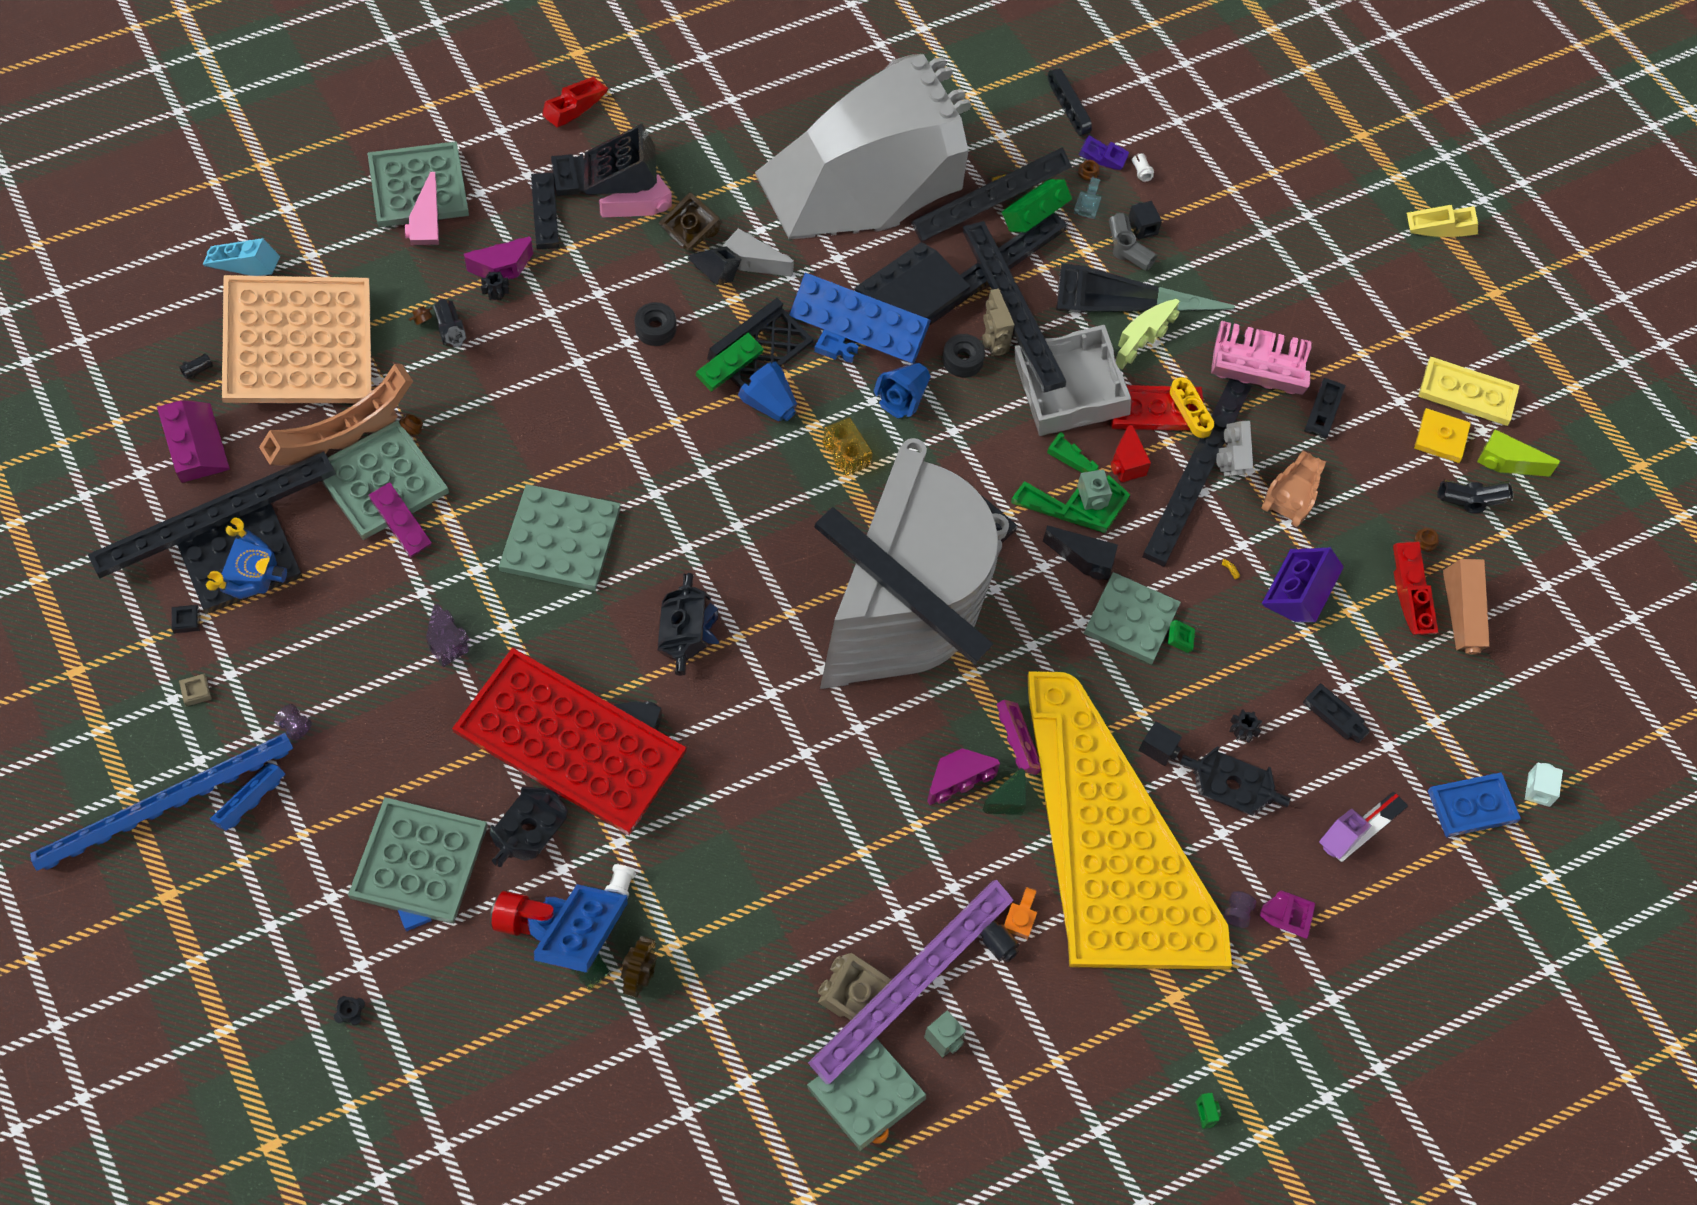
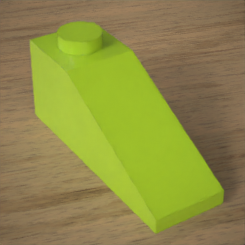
[1477,430,1560,477]

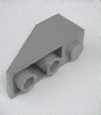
[722,228,794,277]

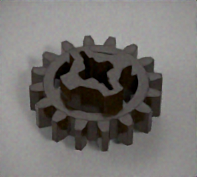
[620,936,658,998]

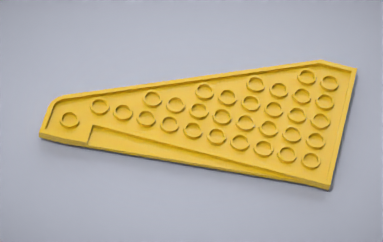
[1028,671,1232,970]

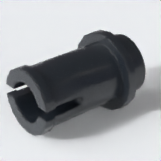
[179,354,213,379]

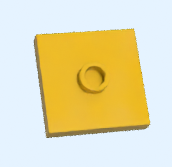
[1414,408,1471,463]

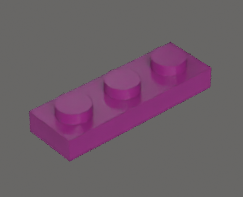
[368,482,432,558]
[996,699,1041,775]

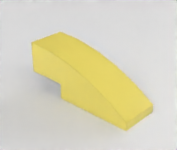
[1407,205,1478,237]

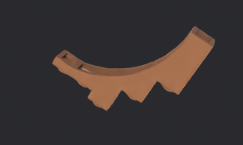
[259,364,413,465]

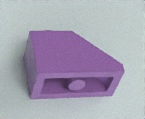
[1319,809,1372,859]

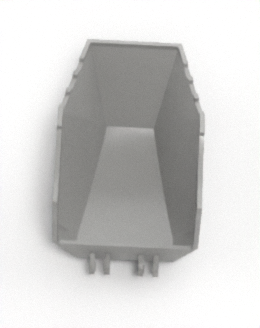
[755,54,972,240]

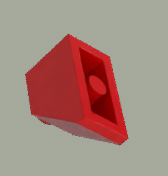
[1111,425,1151,482]

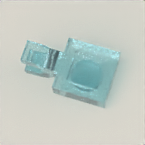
[1074,177,1102,219]

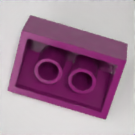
[157,400,230,483]

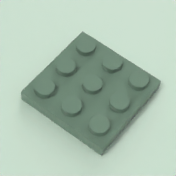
[1084,572,1181,664]
[807,1038,926,1151]

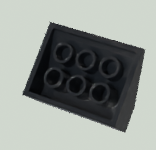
[584,124,657,194]
[854,242,971,319]

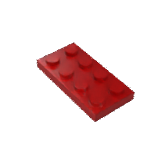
[1111,385,1206,431]

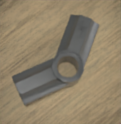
[1109,213,1157,271]

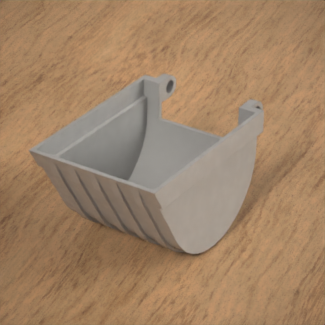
[820,438,1009,689]

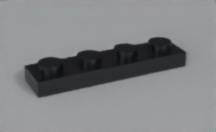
[531,172,559,250]

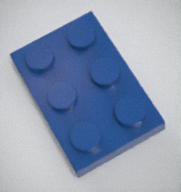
[1428,772,1521,838]

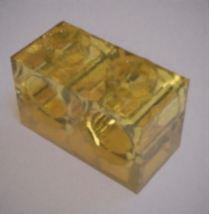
[822,417,873,476]

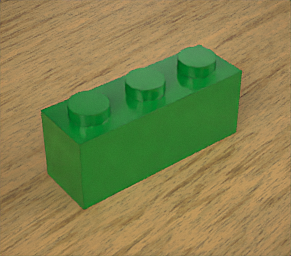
[1002,179,1072,232]

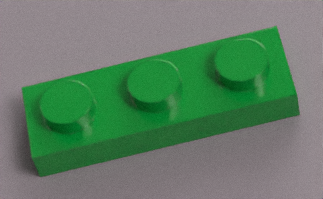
[696,333,764,392]

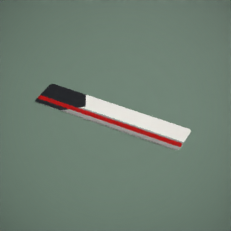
[1337,792,1408,862]

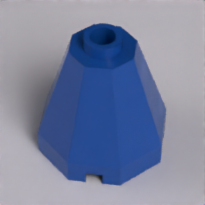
[738,361,797,421]
[874,363,931,418]

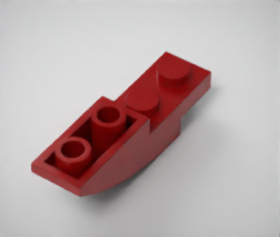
[1393,542,1438,635]

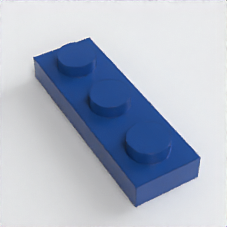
[210,763,285,831]

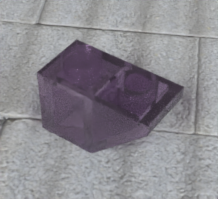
[426,604,469,667]

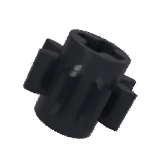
[481,272,509,300]
[1229,709,1262,743]

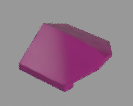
[1260,890,1315,939]

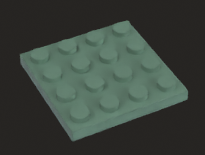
[368,141,469,228]
[322,420,449,540]
[499,484,621,591]
[348,797,488,924]

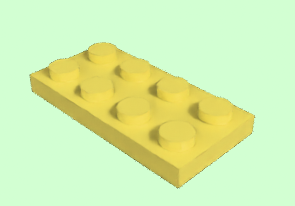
[1418,357,1519,426]

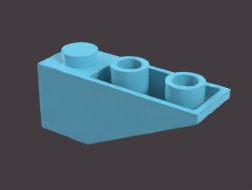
[203,238,280,276]

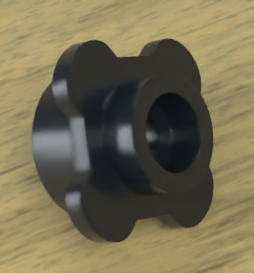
[334,996,365,1026]

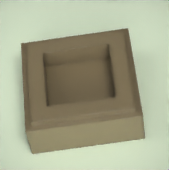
[179,673,212,707]

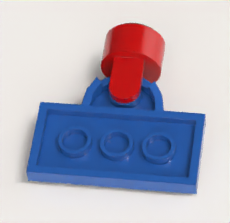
[490,884,627,972]

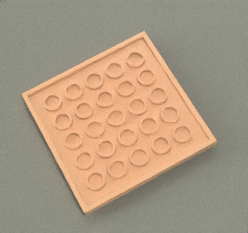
[222,275,372,403]

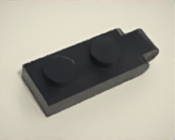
[1303,683,1370,743]

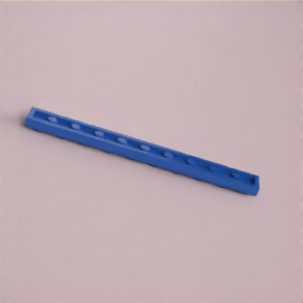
[30,733,293,871]

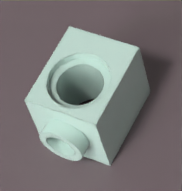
[1525,763,1563,807]

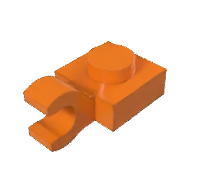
[1004,887,1037,939]

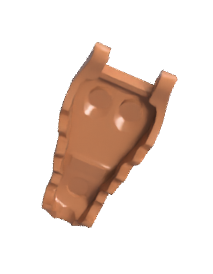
[1262,450,1326,527]

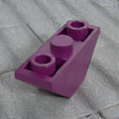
[464,236,533,280]
[927,748,1000,805]

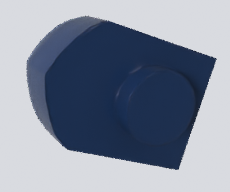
[702,603,720,644]

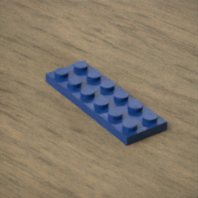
[789,273,931,364]

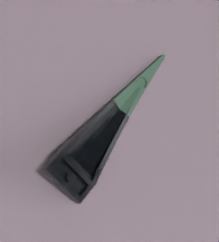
[1056,263,1235,313]

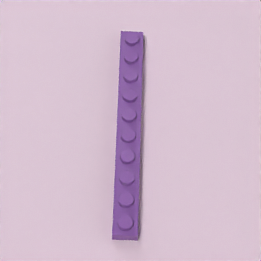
[808,880,1013,1084]

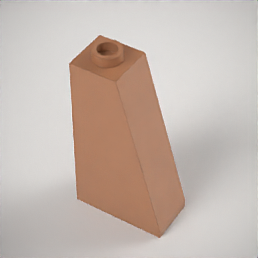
[1443,559,1490,655]

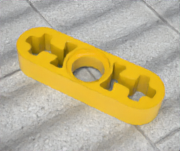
[1170,377,1214,438]

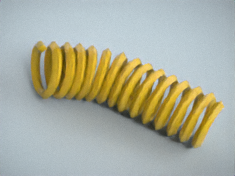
[1222,559,1240,579]

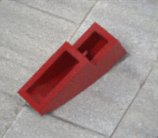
[542,77,608,128]

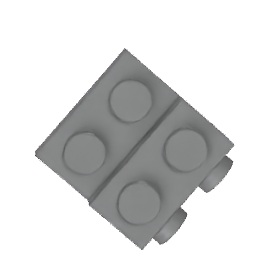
[1216,421,1253,476]

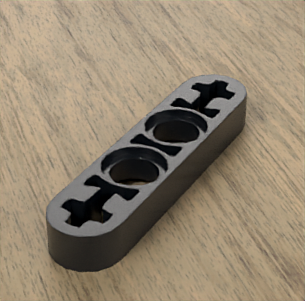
[1048,68,1092,136]

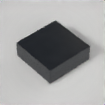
[172,604,200,634]

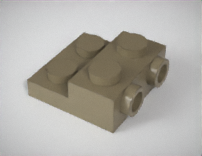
[982,289,1015,356]
[818,953,891,1020]

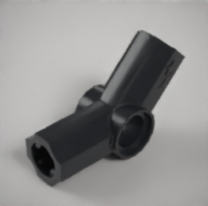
[433,299,466,347]
[1437,479,1514,513]

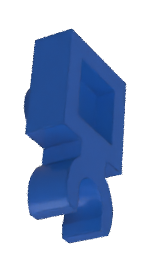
[815,330,858,363]

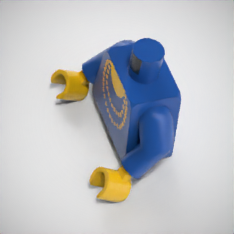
[206,518,287,599]

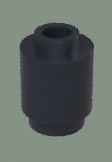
[980,921,1020,962]

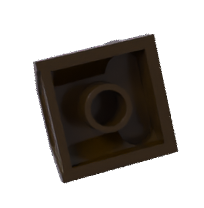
[659,192,722,251]

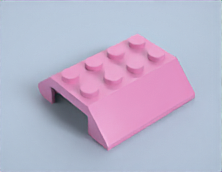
[1211,321,1311,395]

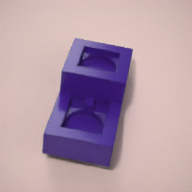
[1079,136,1129,170]

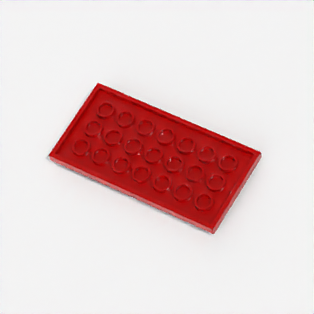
[452,647,687,836]

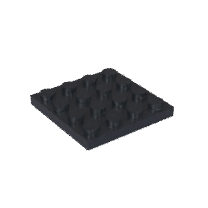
[177,503,302,615]

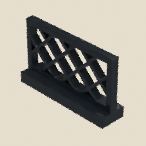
[707,298,813,388]

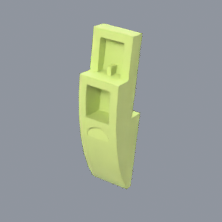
[1116,299,1180,369]

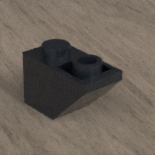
[688,246,742,285]

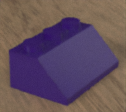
[1262,547,1344,622]

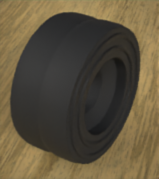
[634,302,677,346]
[942,334,985,378]

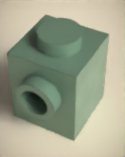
[1077,469,1112,510]
[924,1010,966,1058]

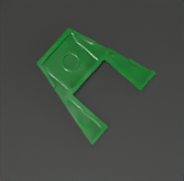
[1011,432,1130,533]

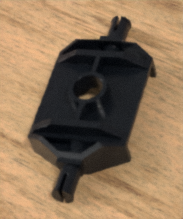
[658,573,711,676]
[1180,746,1291,816]
[490,786,568,867]

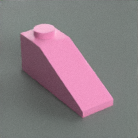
[405,172,439,245]
[599,175,672,218]

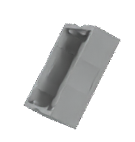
[1015,325,1131,436]

